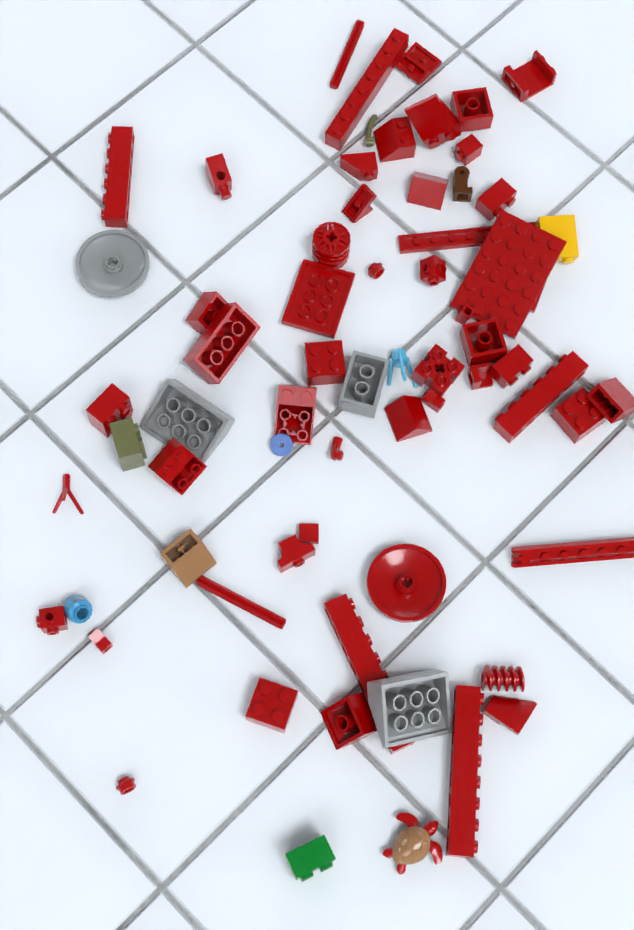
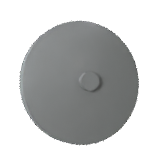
[76,230,150,298]

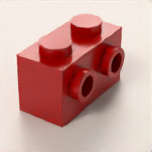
[475,178,517,221]
[488,344,534,389]

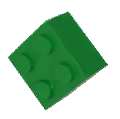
[285,835,336,882]

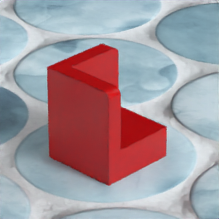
[467,362,493,390]

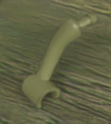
[365,115,378,147]

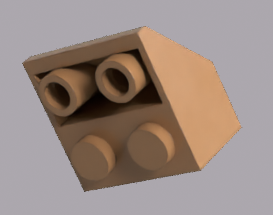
[159,528,217,588]

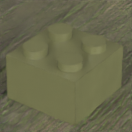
[109,417,147,472]

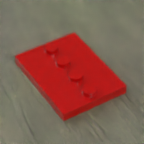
[282,259,355,339]

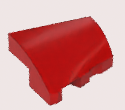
[482,695,537,735]

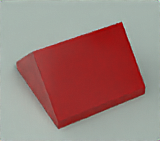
[407,171,449,211]
[384,395,433,442]

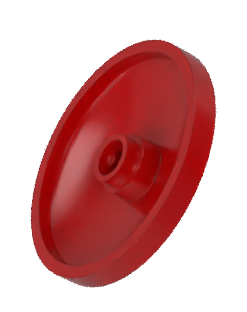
[367,544,446,623]

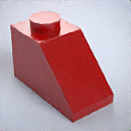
[340,152,378,181]

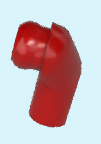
[330,436,344,461]

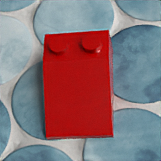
[404,94,461,149]

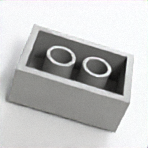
[338,350,390,418]

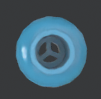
[64,594,93,624]

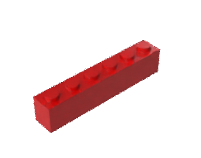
[101,126,135,228]
[493,351,589,444]

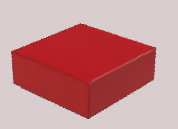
[299,523,319,544]

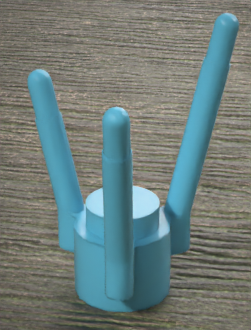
[387,349,418,388]

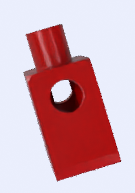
[205,153,232,200]

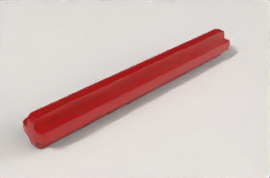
[329,19,364,89]
[197,575,286,629]

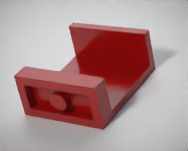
[501,50,557,102]

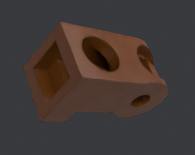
[453,166,473,202]

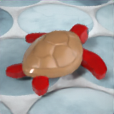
[382,812,443,875]

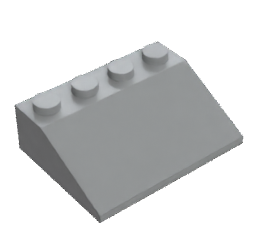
[139,379,236,463]
[367,669,452,748]

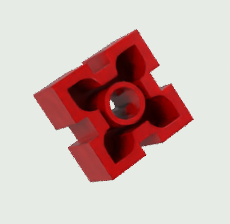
[410,344,465,397]

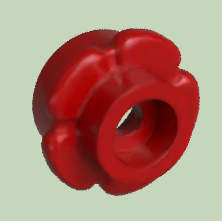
[368,262,385,279]
[116,776,136,795]

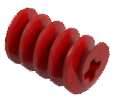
[481,665,525,692]

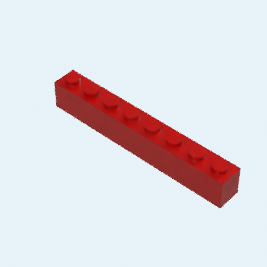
[325,28,409,151]
[323,594,415,754]
[446,685,484,858]

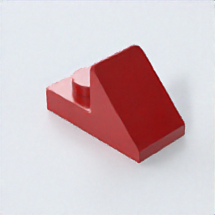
[342,184,377,223]

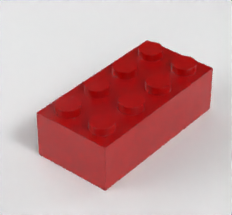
[183,302,261,384]

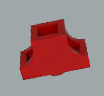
[277,534,315,573]

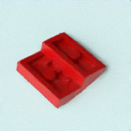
[395,42,442,85]

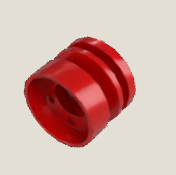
[312,222,351,269]

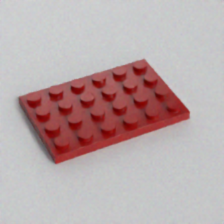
[450,209,567,339]

